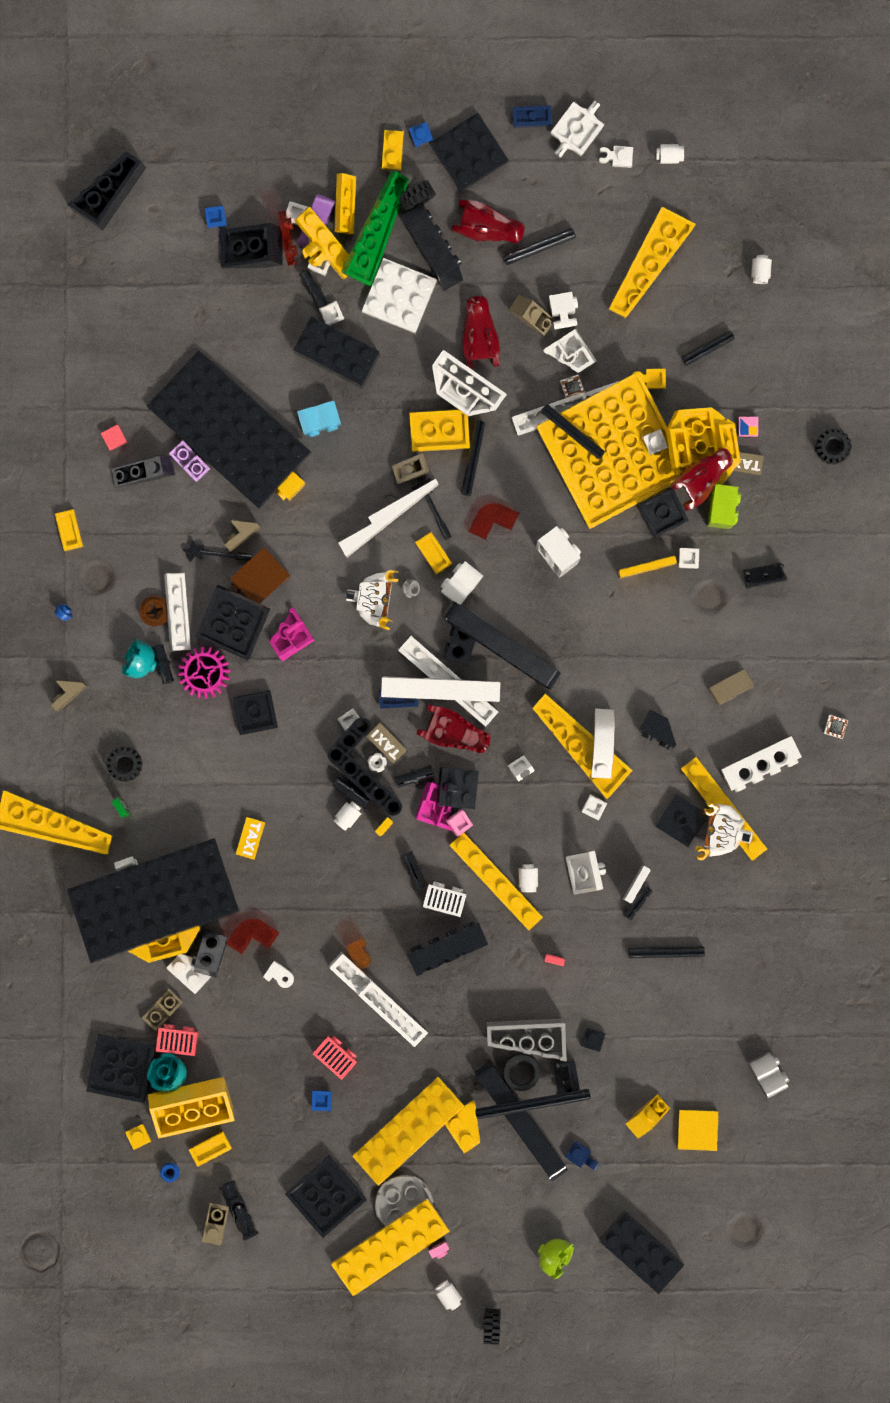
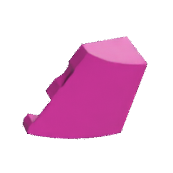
[270,607,315,662]
[414,782,452,831]

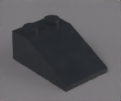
[221,223,283,269]

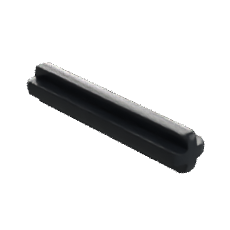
[682,330,735,366]

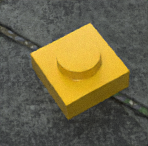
[125,1123,152,1150]

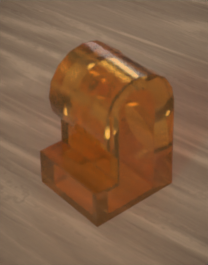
[346,937,371,969]

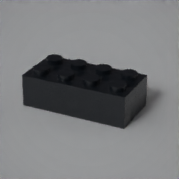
[293,316,380,389]
[599,1210,684,1294]

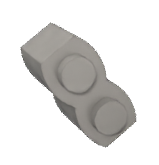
[748,1052,789,1098]

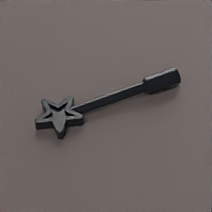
[411,477,452,540]
[183,540,252,562]

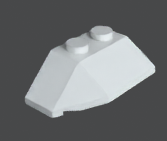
[432,350,507,416]

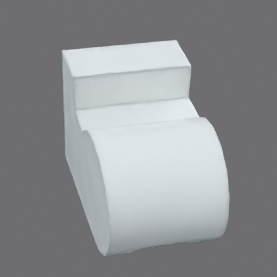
[263,960,294,988]

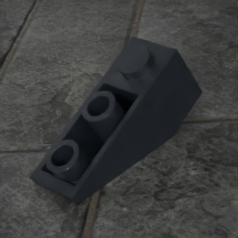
[112,456,175,488]

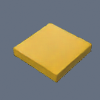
[678,1110,718,1151]

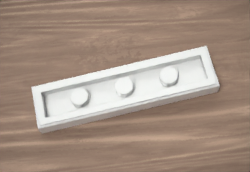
[164,573,191,651]

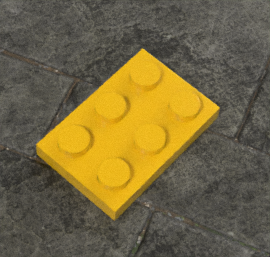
[410,410,470,452]

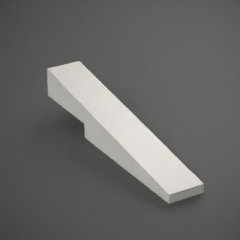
[512,380,621,436]
[339,479,439,558]
[381,676,501,702]
[328,952,428,1047]

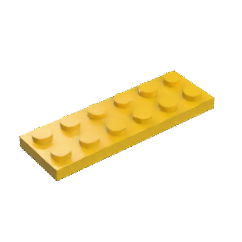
[352,1077,464,1186]
[331,1198,450,1296]

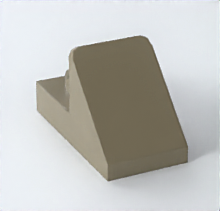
[392,453,429,484]
[225,520,261,552]
[51,681,88,712]

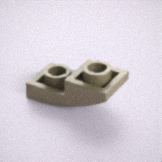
[709,669,754,706]
[141,989,183,1032]

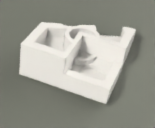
[543,329,597,373]

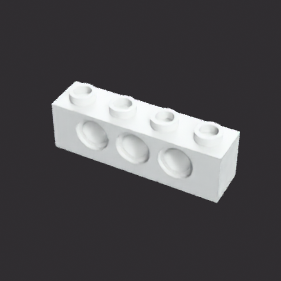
[720,736,801,792]

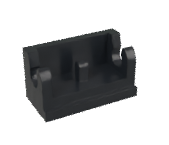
[743,563,787,589]
[553,1060,580,1094]

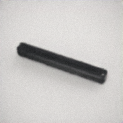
[503,228,576,265]
[541,404,605,459]
[461,421,485,496]
[628,946,705,959]

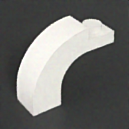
[592,709,615,778]

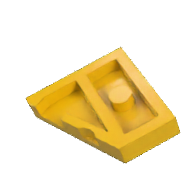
[445,1099,480,1153]

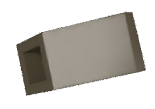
[508,295,555,336]
[202,1203,229,1246]

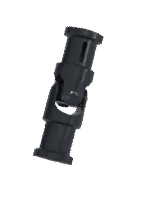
[219,1180,259,1241]

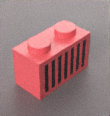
[156,1024,199,1056]
[313,1035,358,1080]

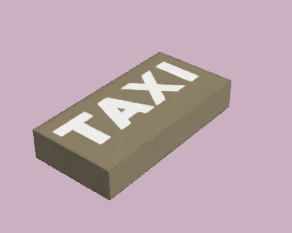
[733,452,764,476]
[366,723,407,764]

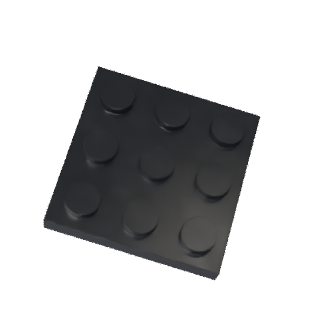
[429,113,509,193]
[196,585,271,661]
[86,1034,156,1103]
[285,1155,367,1238]

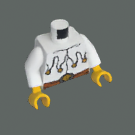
[346,570,398,630]
[695,801,753,860]

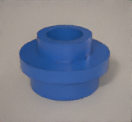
[54,604,73,621]
[160,1162,180,1182]

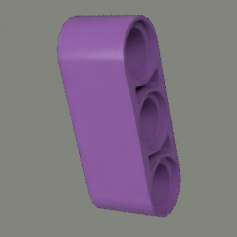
[297,194,336,248]

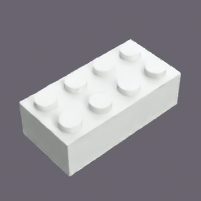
[536,526,581,578]

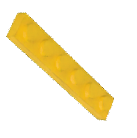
[681,757,767,861]
[450,832,543,930]

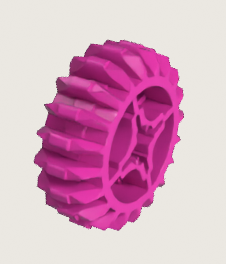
[178,647,231,699]

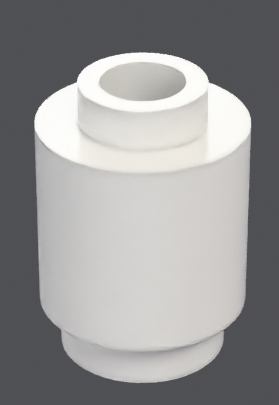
[656,144,684,164]
[751,255,772,284]
[334,801,361,831]
[518,864,538,892]
[435,1280,462,1311]

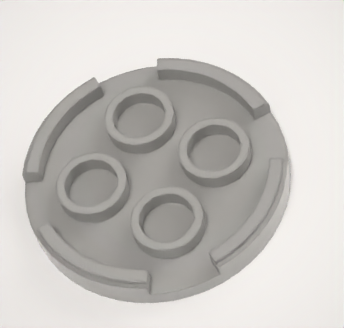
[375,1175,433,1226]

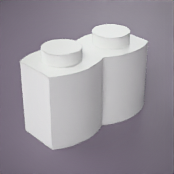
[440,561,483,605]

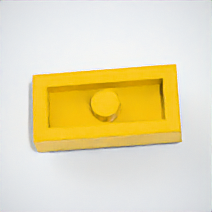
[382,130,404,171]

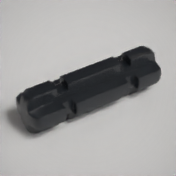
[623,885,652,920]

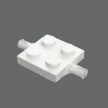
[550,101,604,157]

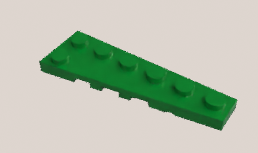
[341,171,409,287]

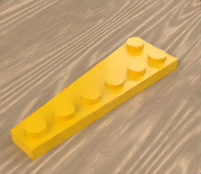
[609,207,696,318]
[532,694,633,799]
[0,791,113,855]

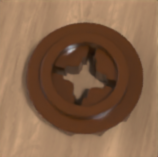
[139,596,168,627]

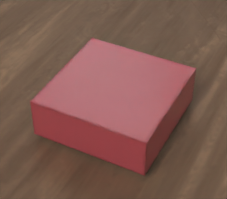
[101,425,127,451]
[544,954,565,966]

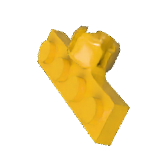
[294,207,349,279]

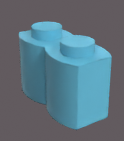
[297,401,341,437]

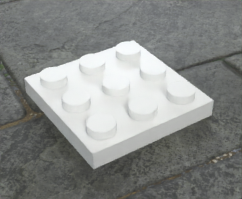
[362,258,437,334]

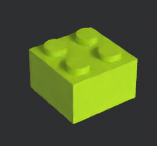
[707,484,741,529]

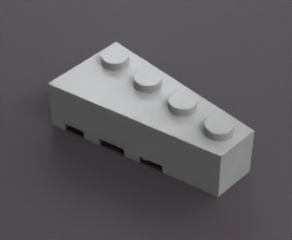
[486,1018,567,1061]

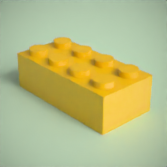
[148,1077,235,1139]

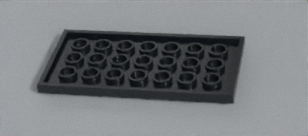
[147,350,312,509]
[67,838,240,964]

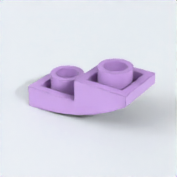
[169,440,210,482]

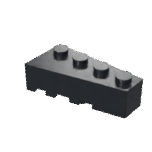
[67,152,146,231]
[401,205,463,292]
[407,921,488,976]

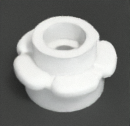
[368,753,387,772]

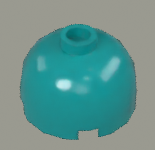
[121,639,157,679]
[147,1053,187,1092]

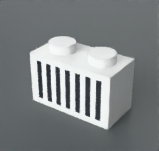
[423,882,466,917]

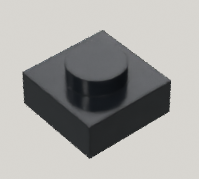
[581,1028,606,1052]

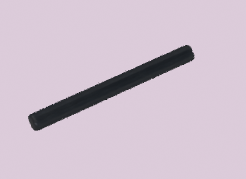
[475,1089,591,1119]

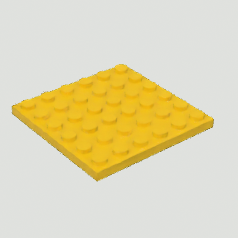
[536,372,678,529]

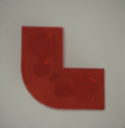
[278,210,298,266]
[468,503,519,540]
[226,919,280,954]

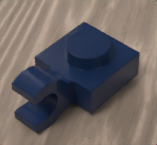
[564,1140,600,1171]

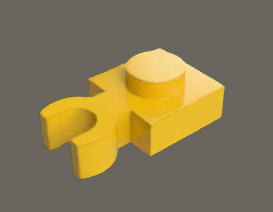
[632,369,666,389]

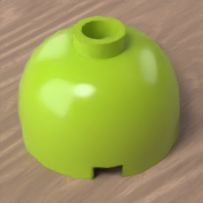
[538,1238,574,1279]

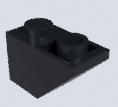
[639,710,676,750]

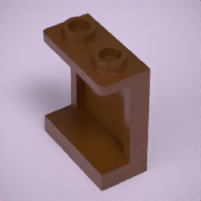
[230,548,291,604]

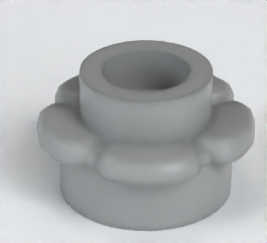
[402,579,420,598]

